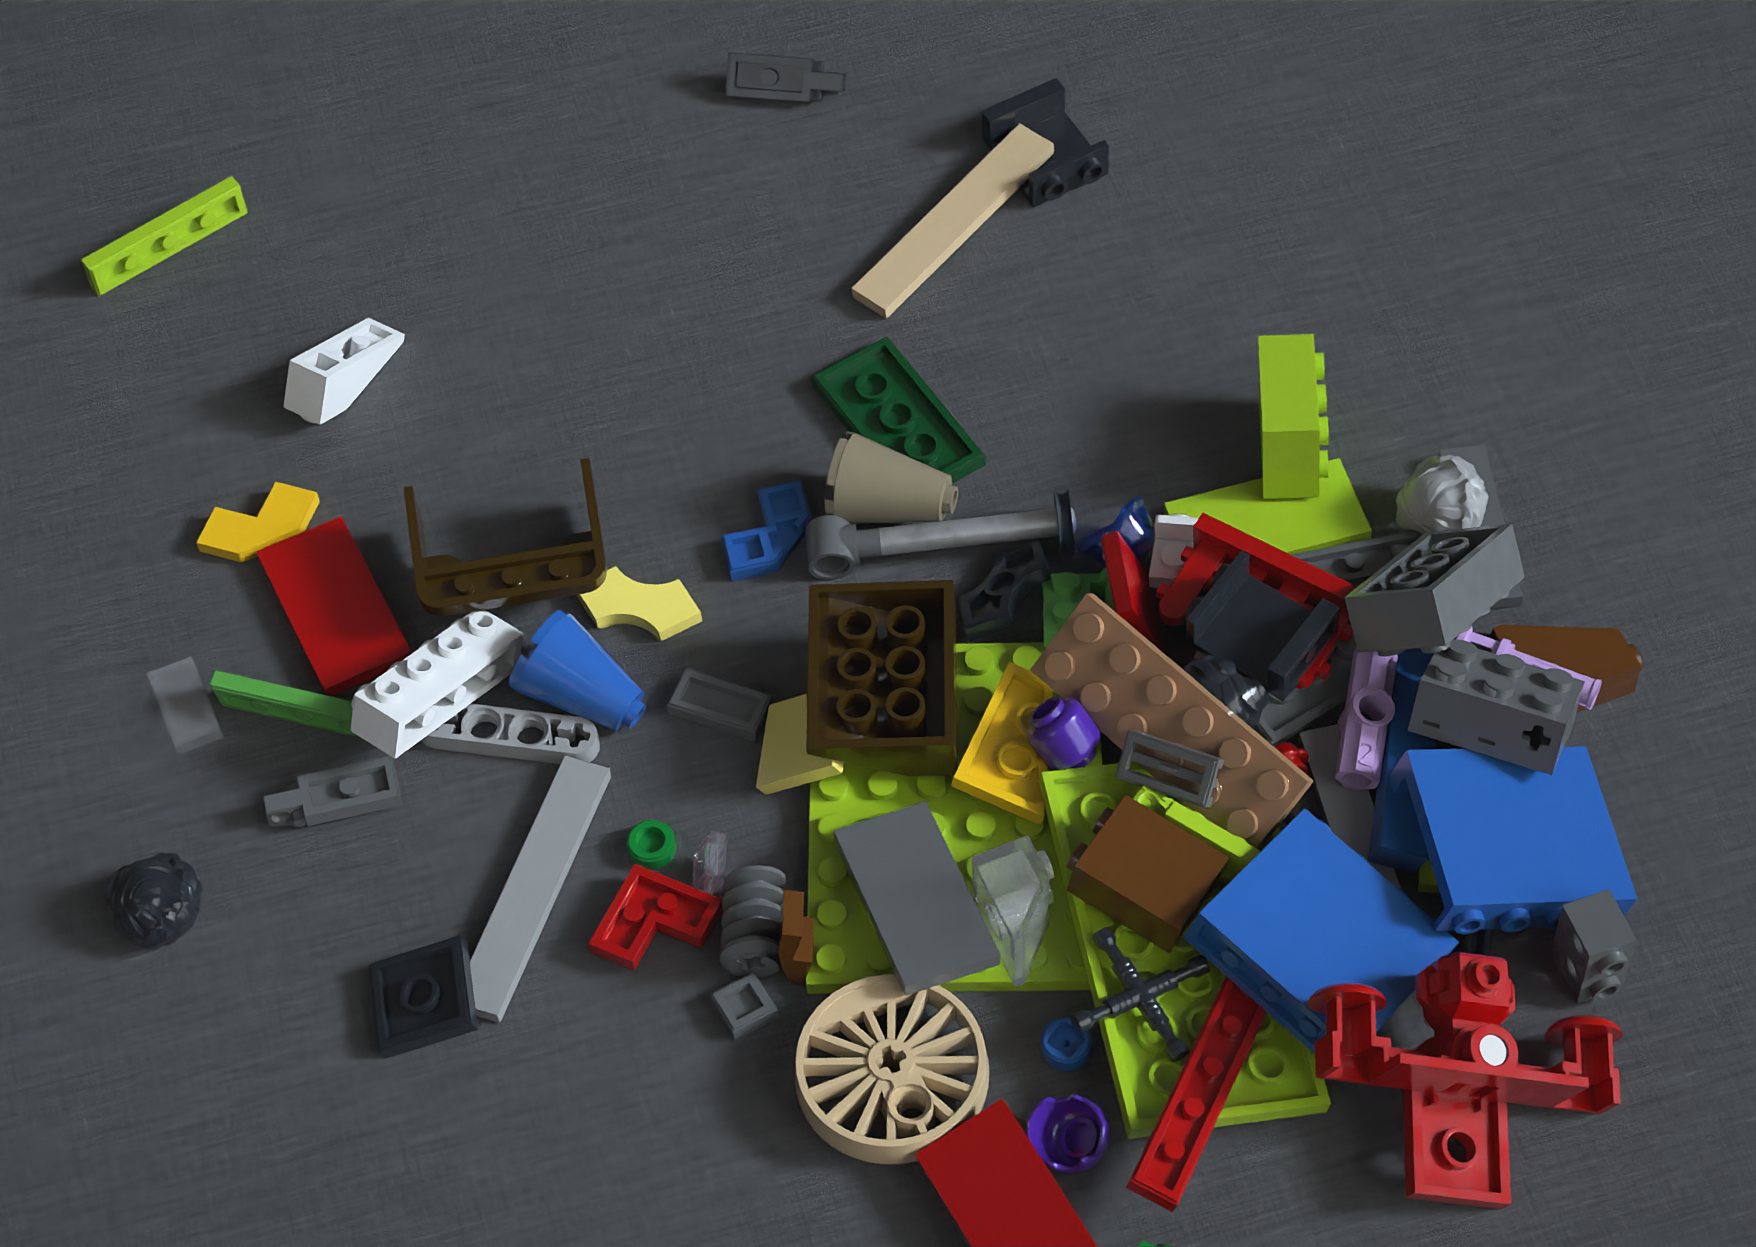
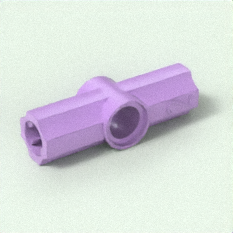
[1334,647,1398,791]

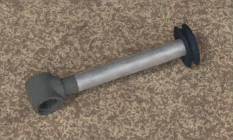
[805,487,1076,580]

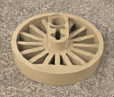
[795,974,989,1165]

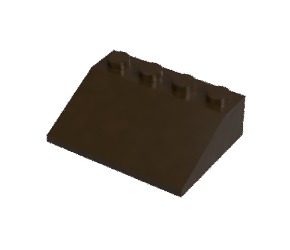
[806,580,958,776]

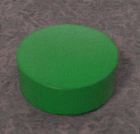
[626,820,677,870]

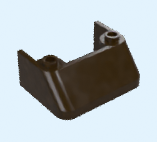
[403,458,607,616]

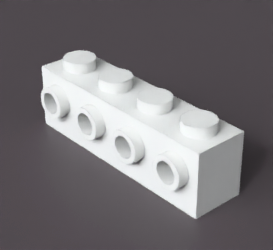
[350,610,523,759]

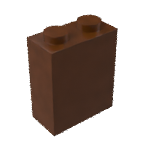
[1067,795,1229,954]

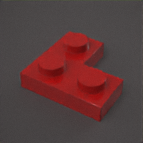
[588,864,723,971]

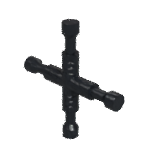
[1070,927,1210,1062]

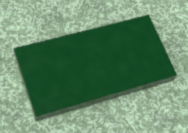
[811,336,986,484]

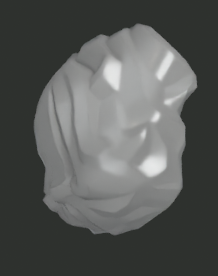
[1396,455,1489,535]

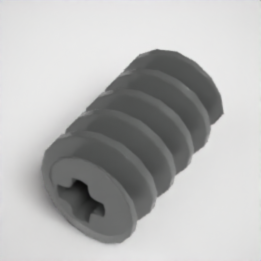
[720,865,786,978]

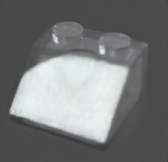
[972,835,1054,987]

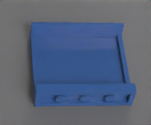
[1389,746,1637,934]
[1183,809,1459,1054]

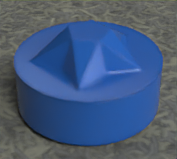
[1041,1017,1092,1071]

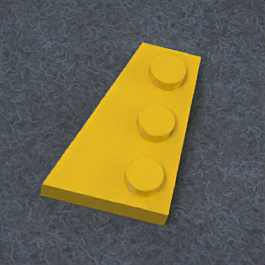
[951,662,1053,825]

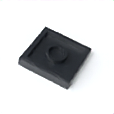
[369,935,478,1059]

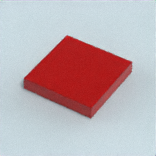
[1101,531,1165,654]

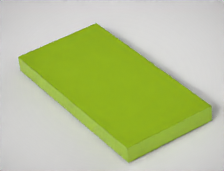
[1164,458,1372,555]

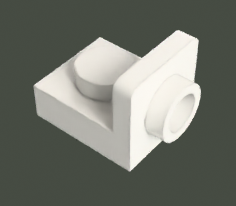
[1149,514,1198,588]

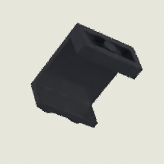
[981,78,1109,208]
[1184,550,1340,702]

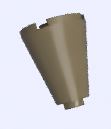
[825,432,958,524]

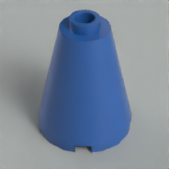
[509,610,646,731]

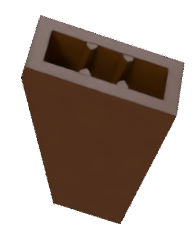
[1490,625,1642,713]

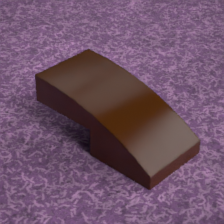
[779,890,814,985]

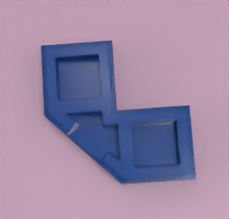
[721,480,812,582]

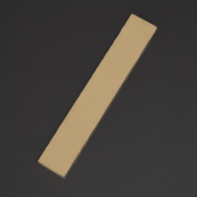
[852,124,1054,319]

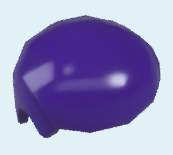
[1025,1094,1111,1174]

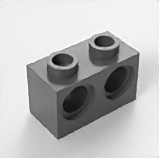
[1551,889,1637,1003]

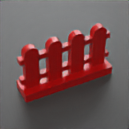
[1156,512,1357,689]

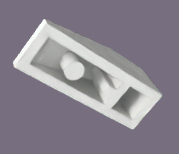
[283,318,405,424]

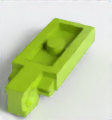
[1133,785,1261,885]

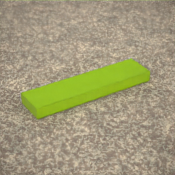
[81,176,248,297]

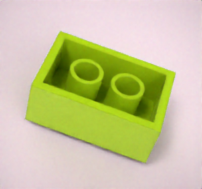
[1258,334,1329,499]

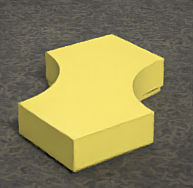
[577,566,702,641]

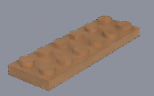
[1030,594,1314,850]

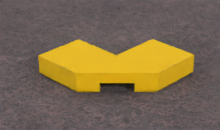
[196,482,320,563]

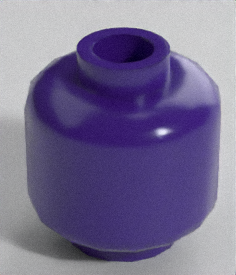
[1027,696,1100,770]

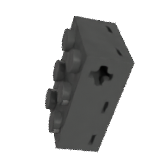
[1408,640,1585,775]

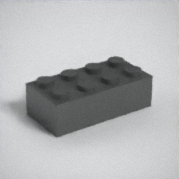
[1344,524,1525,657]

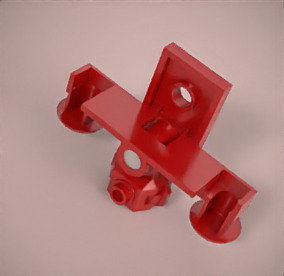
[1307,952,1623,1209]

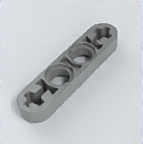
[421,704,600,764]

